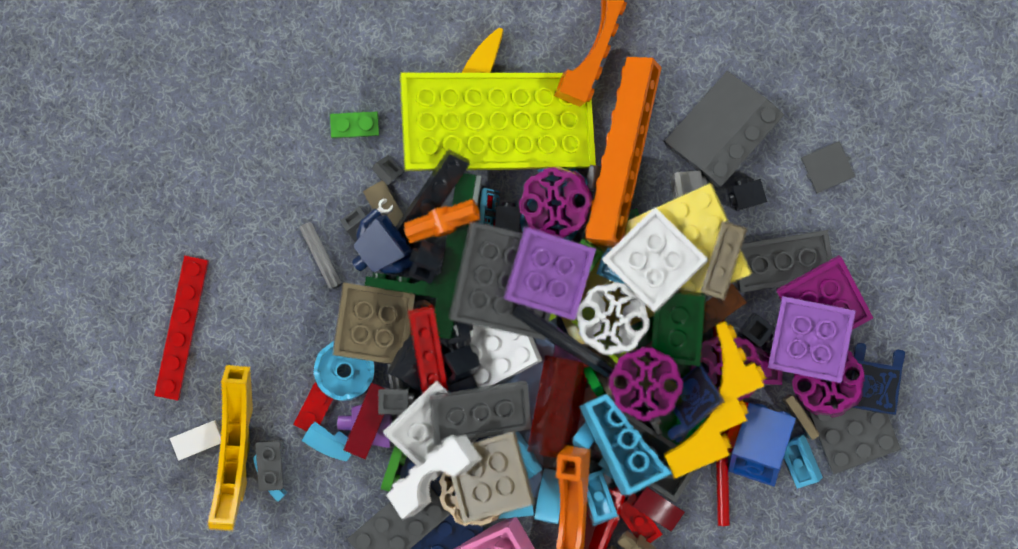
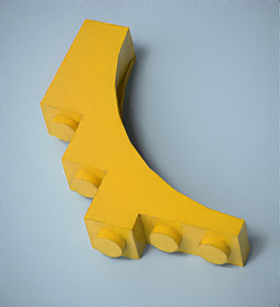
[664,322,766,478]
[208,365,253,531]

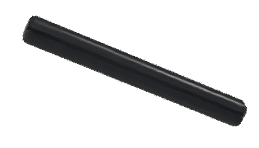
[513,304,615,378]

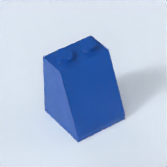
[728,403,796,487]

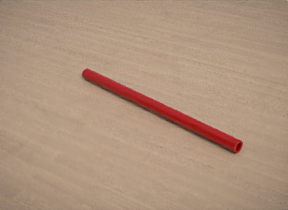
[713,319,730,526]

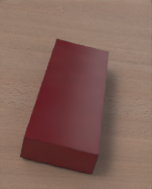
[343,383,386,460]

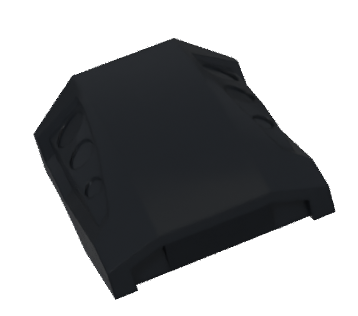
[387,333,451,396]

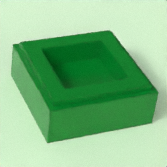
[583,367,606,397]

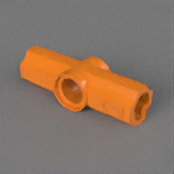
[404,199,480,244]

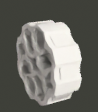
[576,282,649,355]

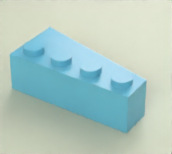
[579,394,671,495]

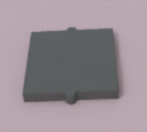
[801,141,855,193]

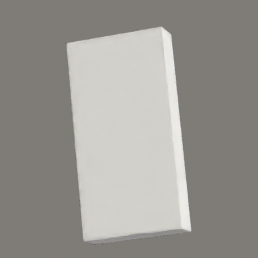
[170,420,221,461]

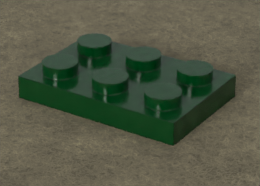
[651,291,706,366]

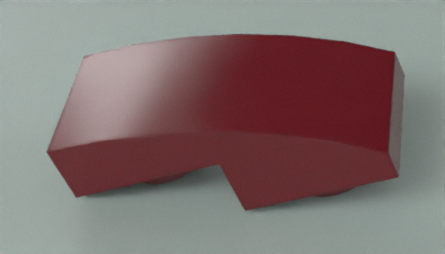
[632,486,685,532]

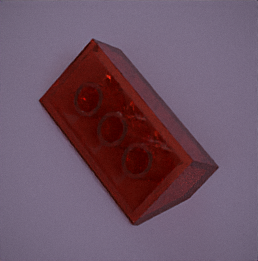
[527,355,589,458]

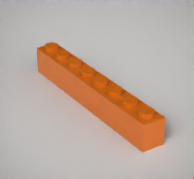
[585,57,662,247]

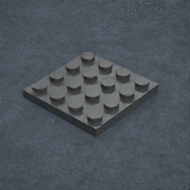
[449,222,551,340]

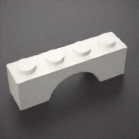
[387,435,482,519]

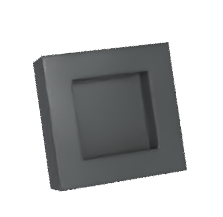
[372,155,404,185]

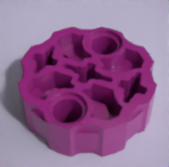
[519,167,593,238]
[690,335,763,401]
[609,347,682,420]
[792,350,865,418]

